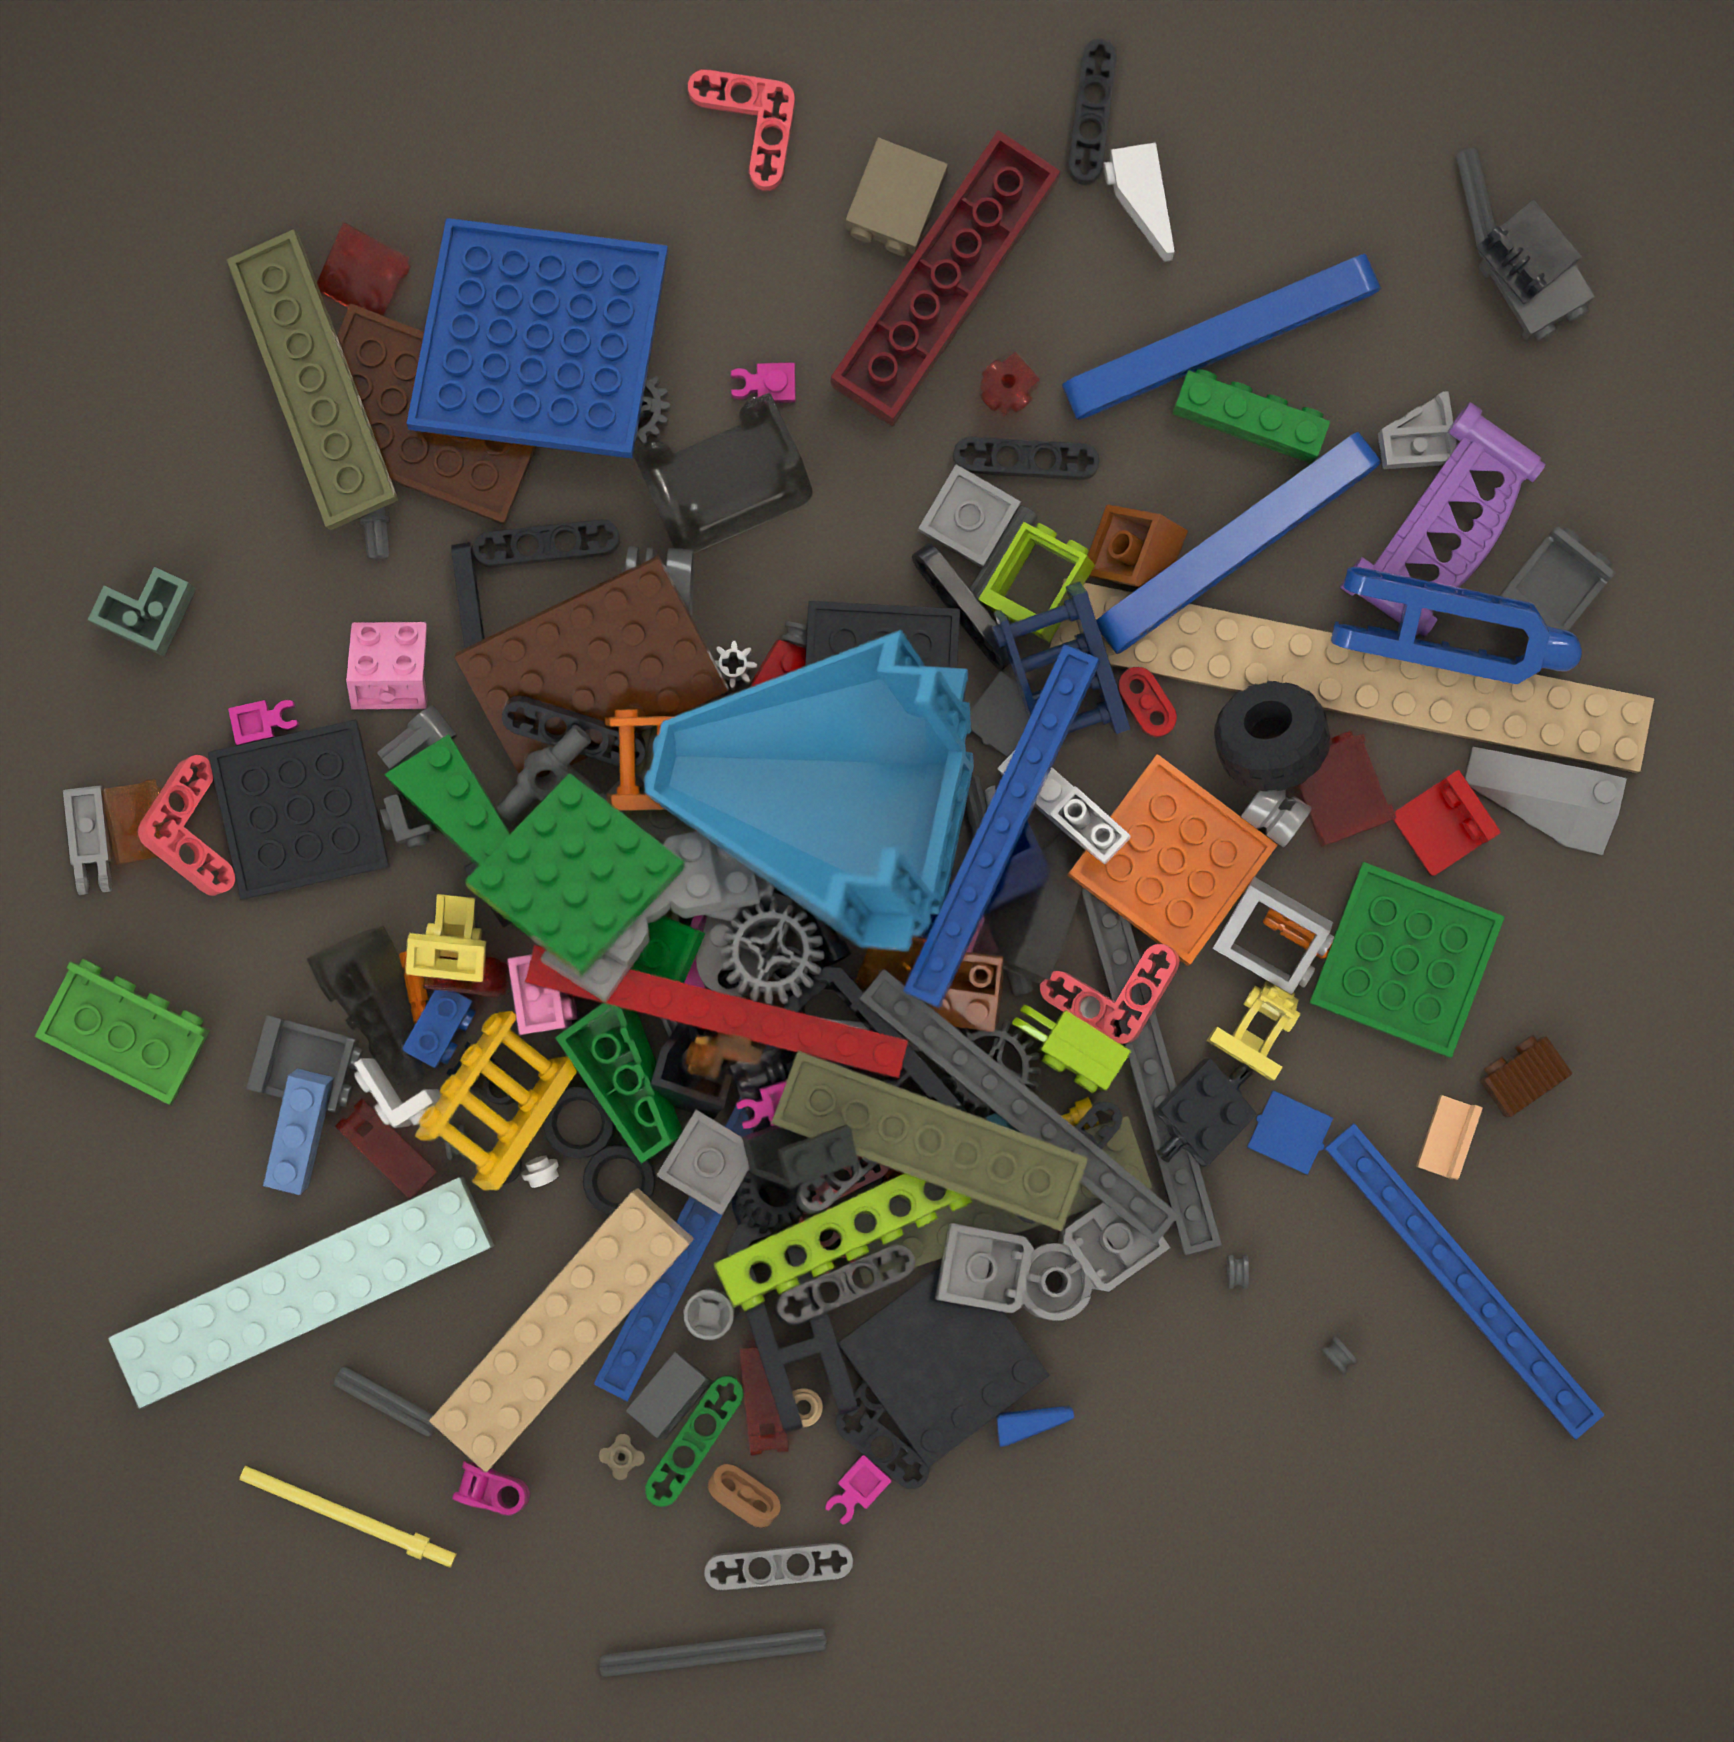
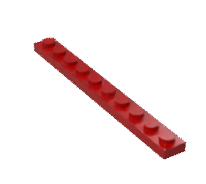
[525,945,908,1078]

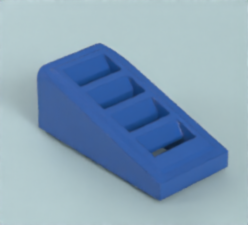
[996,1406,1074,1447]

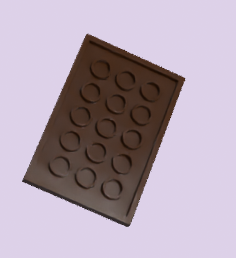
[337,303,537,525]
[455,555,728,777]

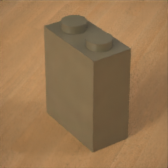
[845,137,948,256]

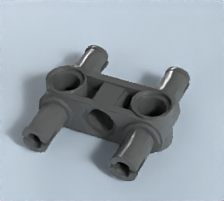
[496,725,645,822]

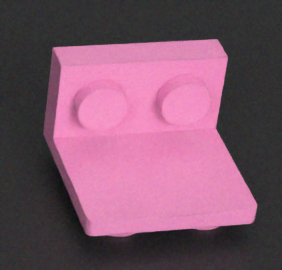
[346,622,427,709]
[508,955,578,1035]

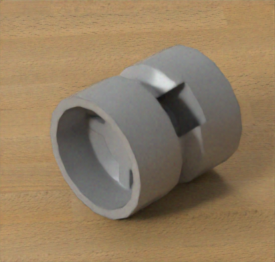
[1240,790,1312,848]
[684,1288,735,1340]

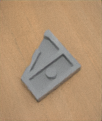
[1378,391,1457,469]

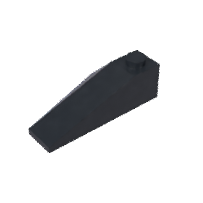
[650,970,751,1120]

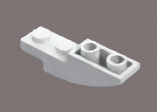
[997,750,1131,864]

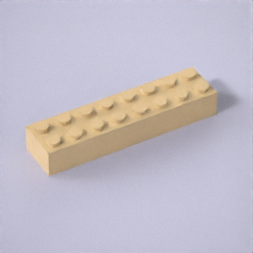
[429,1188,694,1472]

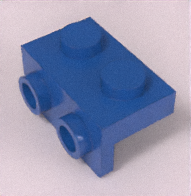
[403,984,476,1068]

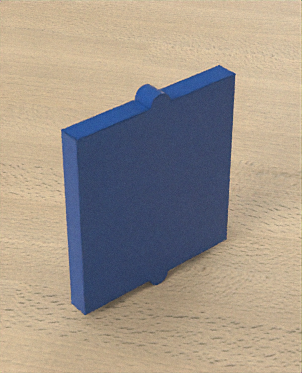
[1247,1090,1333,1175]

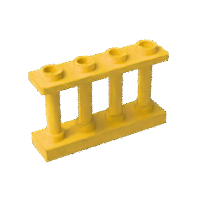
[415,1011,577,1190]

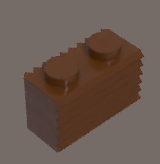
[1480,1035,1573,1117]

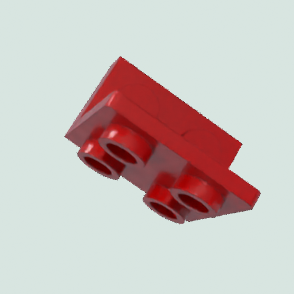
[1391,769,1501,876]

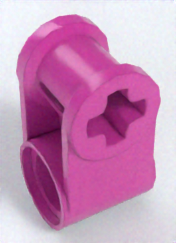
[452,1461,530,1515]

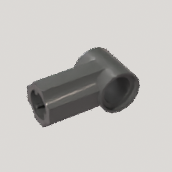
[377,705,457,770]

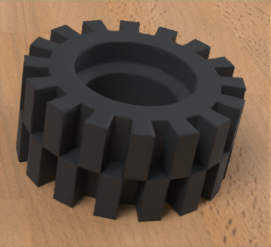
[736,1170,810,1235]

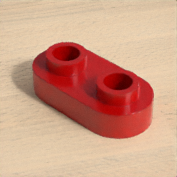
[1118,667,1177,738]

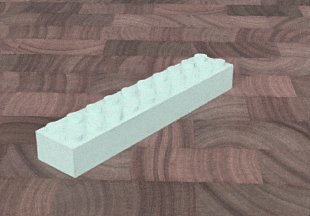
[108,1177,494,1408]

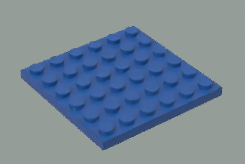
[407,218,668,459]

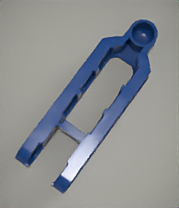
[1331,567,1582,685]

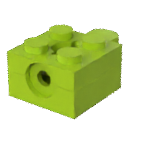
[1012,1004,1131,1093]

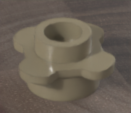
[599,1434,645,1480]

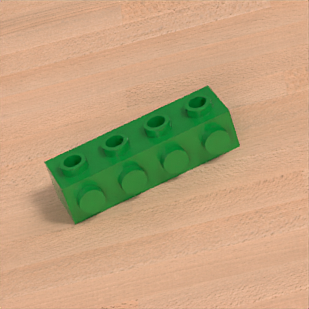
[1172,369,1330,464]

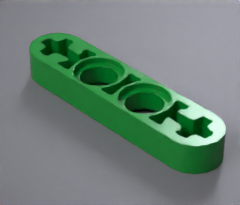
[645,1375,744,1507]

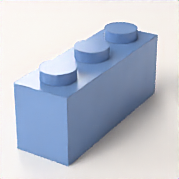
[263,1068,334,1195]

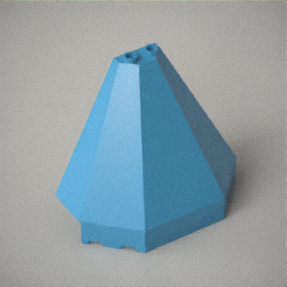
[644,630,974,950]

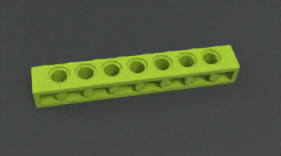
[714,1173,973,1311]

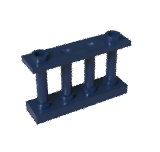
[992,582,1130,734]

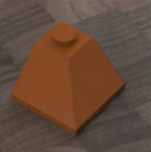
[1088,504,1188,587]

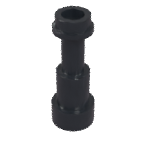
[794,900,851,967]

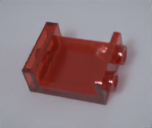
[1298,730,1396,847]

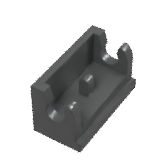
[626,1352,714,1440]

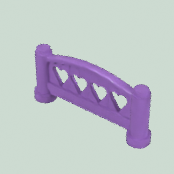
[1340,402,1546,637]

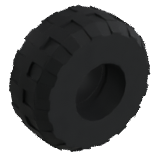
[1214,681,1330,792]

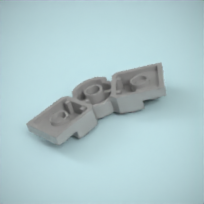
[541,832,760,1002]
[936,1201,1170,1321]

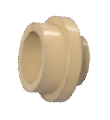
[793,1388,823,1427]

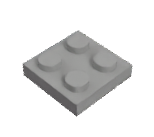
[918,464,1021,568]
[656,1110,750,1215]

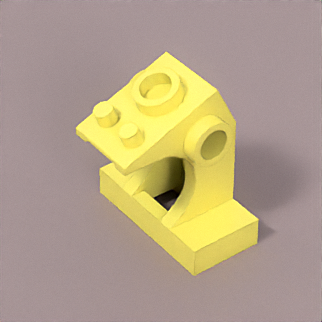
[406,894,486,982]
[1206,980,1301,1081]

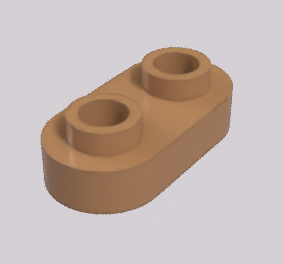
[708,1464,781,1527]

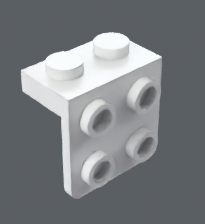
[354,1058,442,1128]

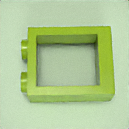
[978,522,1095,643]

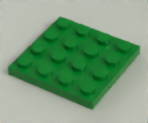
[465,773,685,978]
[1308,862,1505,1058]

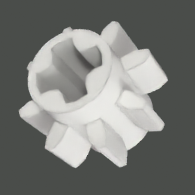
[715,641,757,690]

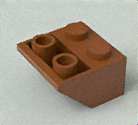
[923,952,1003,1032]

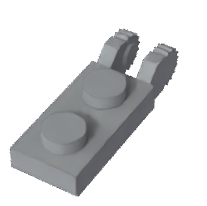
[63,786,112,895]

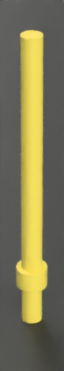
[239,1466,456,1568]

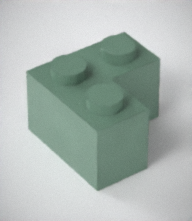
[88,567,196,657]

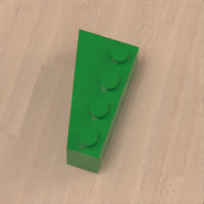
[384,734,511,867]
[555,1003,683,1164]

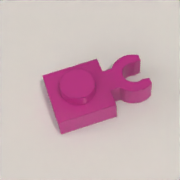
[731,363,795,403]
[228,700,299,745]
[736,1079,788,1128]
[825,1454,892,1524]

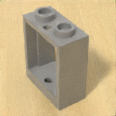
[1213,877,1334,995]

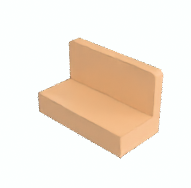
[1416,1095,1482,1180]

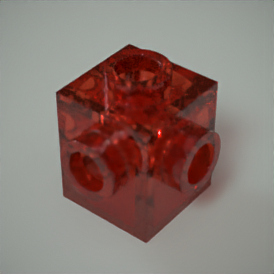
[980,352,1040,416]

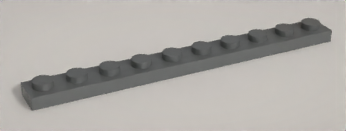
[1080,888,1222,1255]
[859,969,1179,1244]

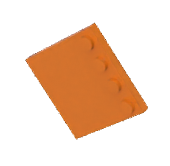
[1067,754,1277,966]

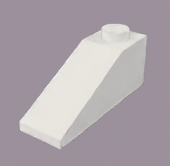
[1104,143,1175,262]

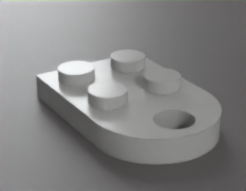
[696,893,792,999]

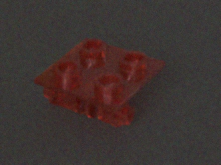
[317,222,411,316]
[423,956,509,998]

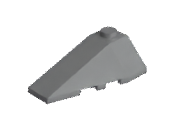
[1465,747,1627,855]

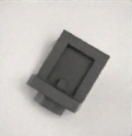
[380,794,436,848]

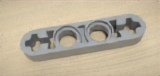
[704,1542,853,1590]

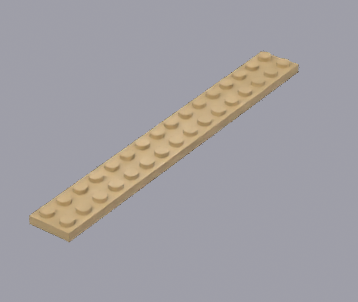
[1050,578,1654,773]

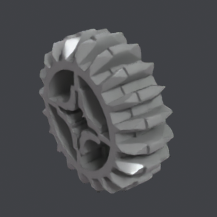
[720,901,824,1005]

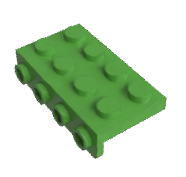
[34,958,210,1105]

